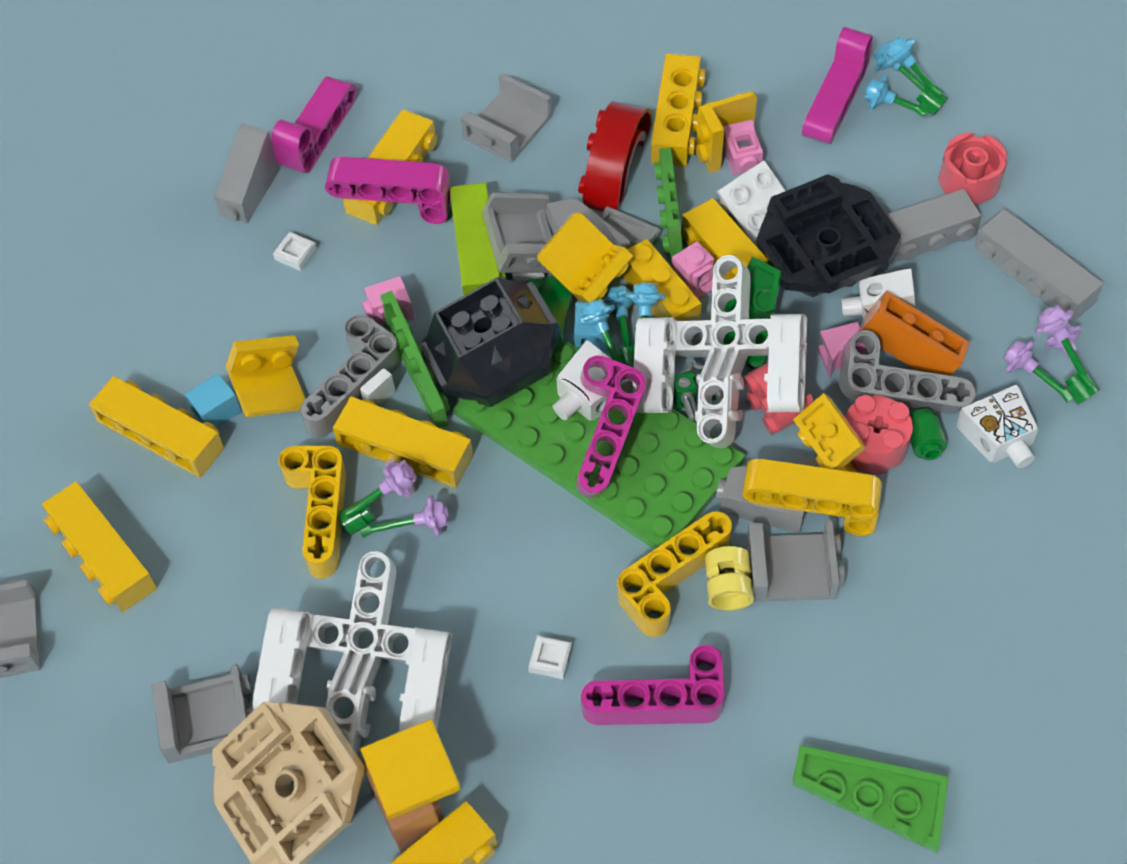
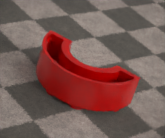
[578,101,652,211]

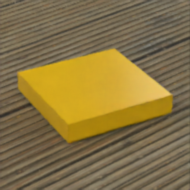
[360,719,461,821]

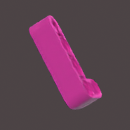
[802,27,873,145]
[271,76,357,174]
[325,157,451,224]
[576,355,646,498]
[581,645,724,725]

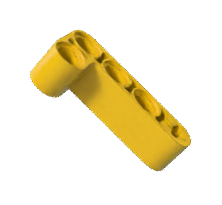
[278,446,347,579]
[742,459,882,536]
[617,511,732,637]

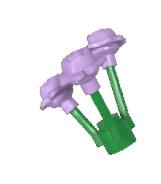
[1003,305,1100,405]
[339,459,449,538]

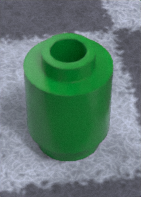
[910,409,947,460]

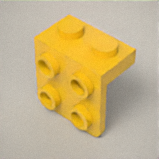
[695,91,757,173]
[537,212,633,303]

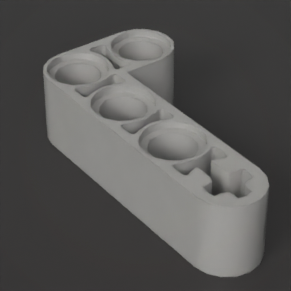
[300,315,401,438]
[839,330,975,414]

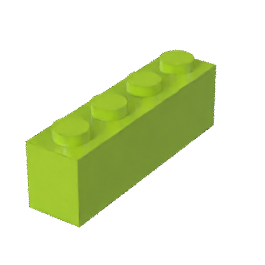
[449,182,506,296]

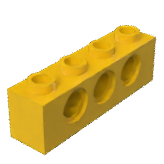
[651,53,706,167]

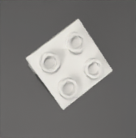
[717,161,785,242]

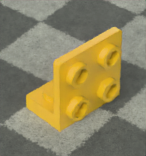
[225,335,305,417]
[793,393,867,473]

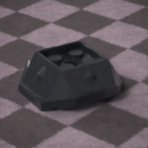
[757,174,901,298]
[420,277,561,407]

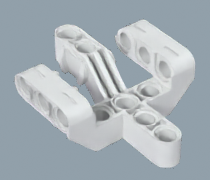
[632,255,808,449]
[253,551,453,755]

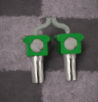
[673,361,724,421]

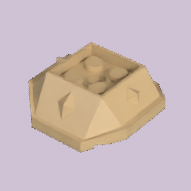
[212,701,365,864]

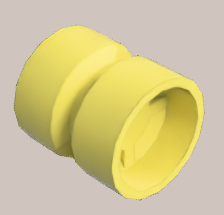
[705,546,754,611]

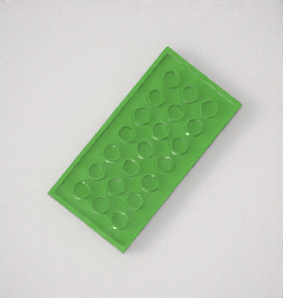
[454,339,745,549]

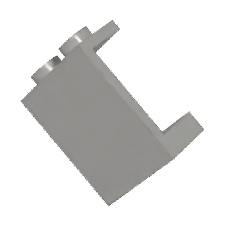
[461,73,552,163]
[747,521,844,602]
[0,580,40,678]

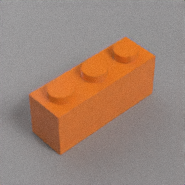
[859,290,970,376]

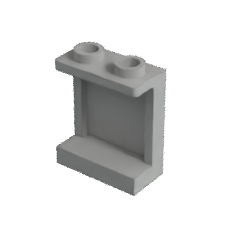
[482,192,552,273]
[151,664,254,763]

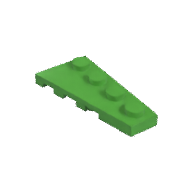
[654,148,683,265]
[380,291,450,428]
[792,745,949,853]

